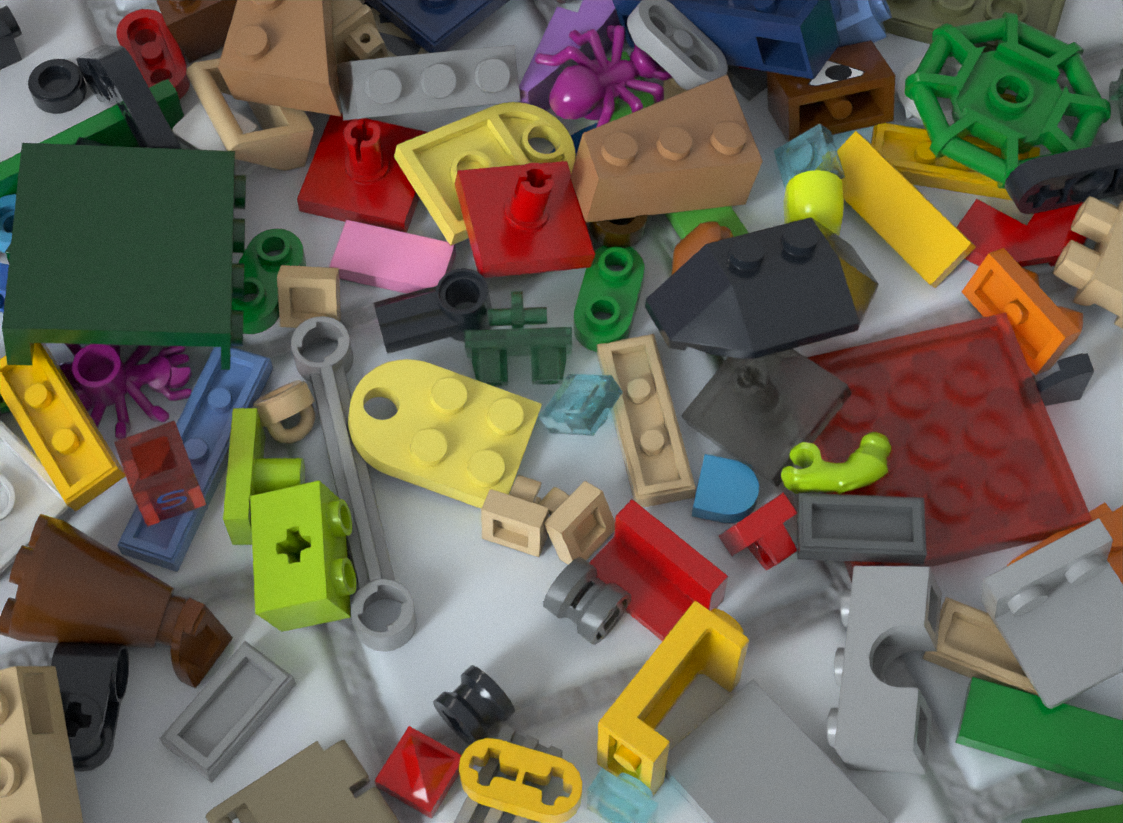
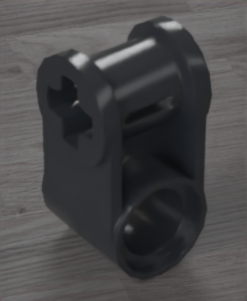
[51,643,129,772]

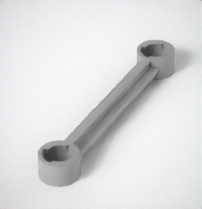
[291,316,417,652]

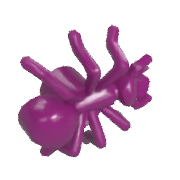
[535,25,673,128]
[58,343,192,440]

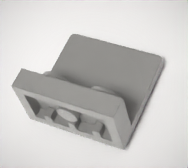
[981,518,1123,709]

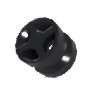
[433,665,515,745]

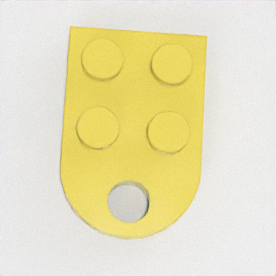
[394,102,576,246]
[348,359,542,508]

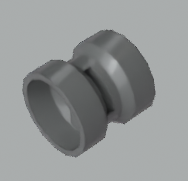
[543,557,631,645]

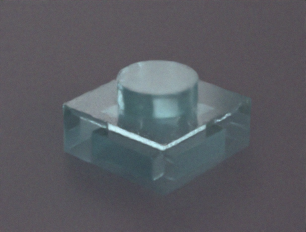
[774,124,845,189]
[539,374,623,436]
[587,768,659,823]

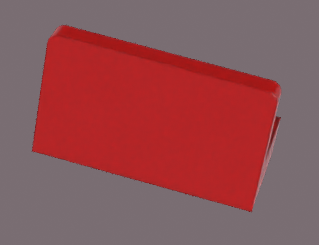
[589,499,728,641]

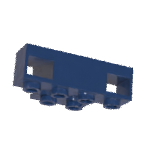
[612,0,841,79]

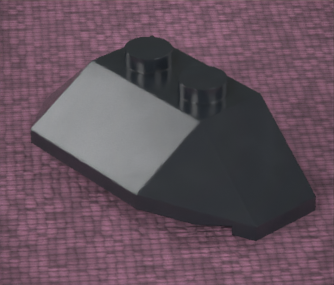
[645,217,879,360]

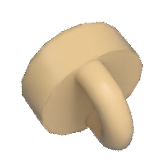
[252,380,315,444]

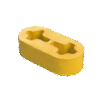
[459,738,583,823]

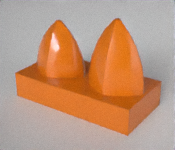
[961,248,1083,375]

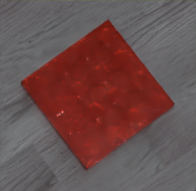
[779,313,1092,583]

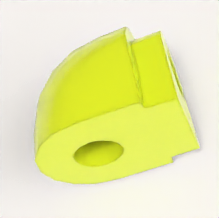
[783,170,844,236]

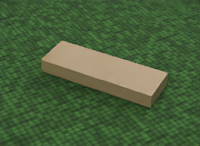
[597,334,696,508]

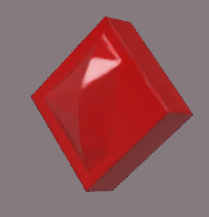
[374,726,462,819]

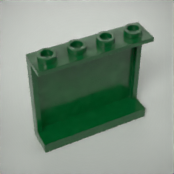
[2,143,246,370]

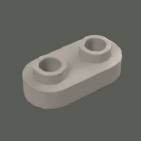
[627,0,728,91]

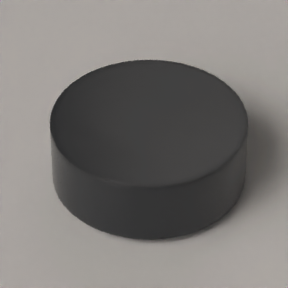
[28,59,87,114]

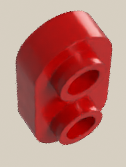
[116,9,190,100]

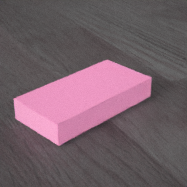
[329,220,456,294]

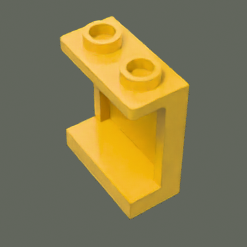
[597,601,749,802]

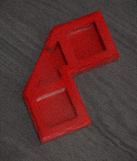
[957,199,1089,267]

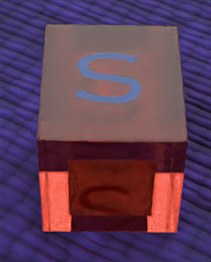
[114,420,207,527]

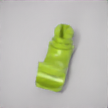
[781,432,891,494]

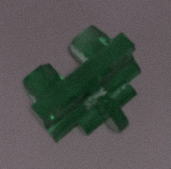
[464,291,572,387]

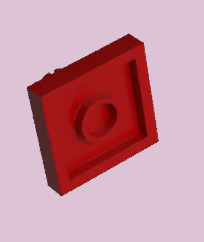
[297,113,428,233]
[454,161,595,278]

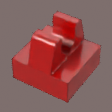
[719,492,797,570]

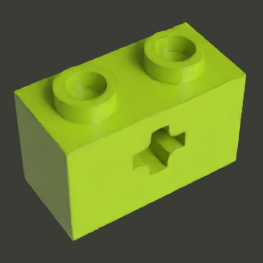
[250,480,356,632]

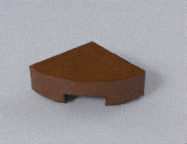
[170,597,233,689]

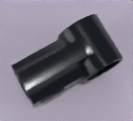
[373,268,493,354]

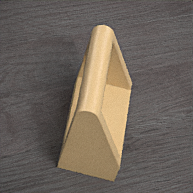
[186,58,314,171]

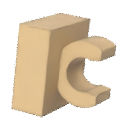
[277,265,341,328]
[481,475,549,557]
[538,481,615,564]

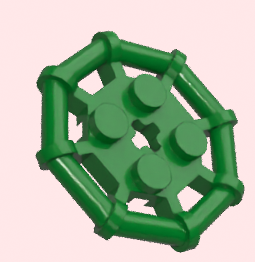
[905,12,1111,189]

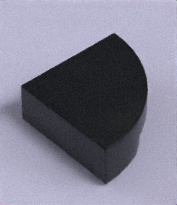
[1018,353,1094,410]

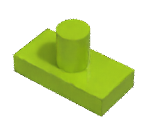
[223,408,305,545]

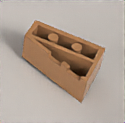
[218,0,341,116]
[570,75,763,223]

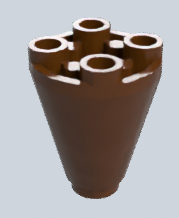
[0,514,188,648]

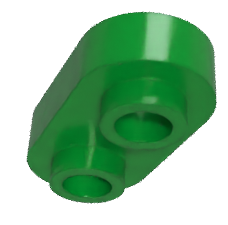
[232,228,306,334]
[573,246,645,352]

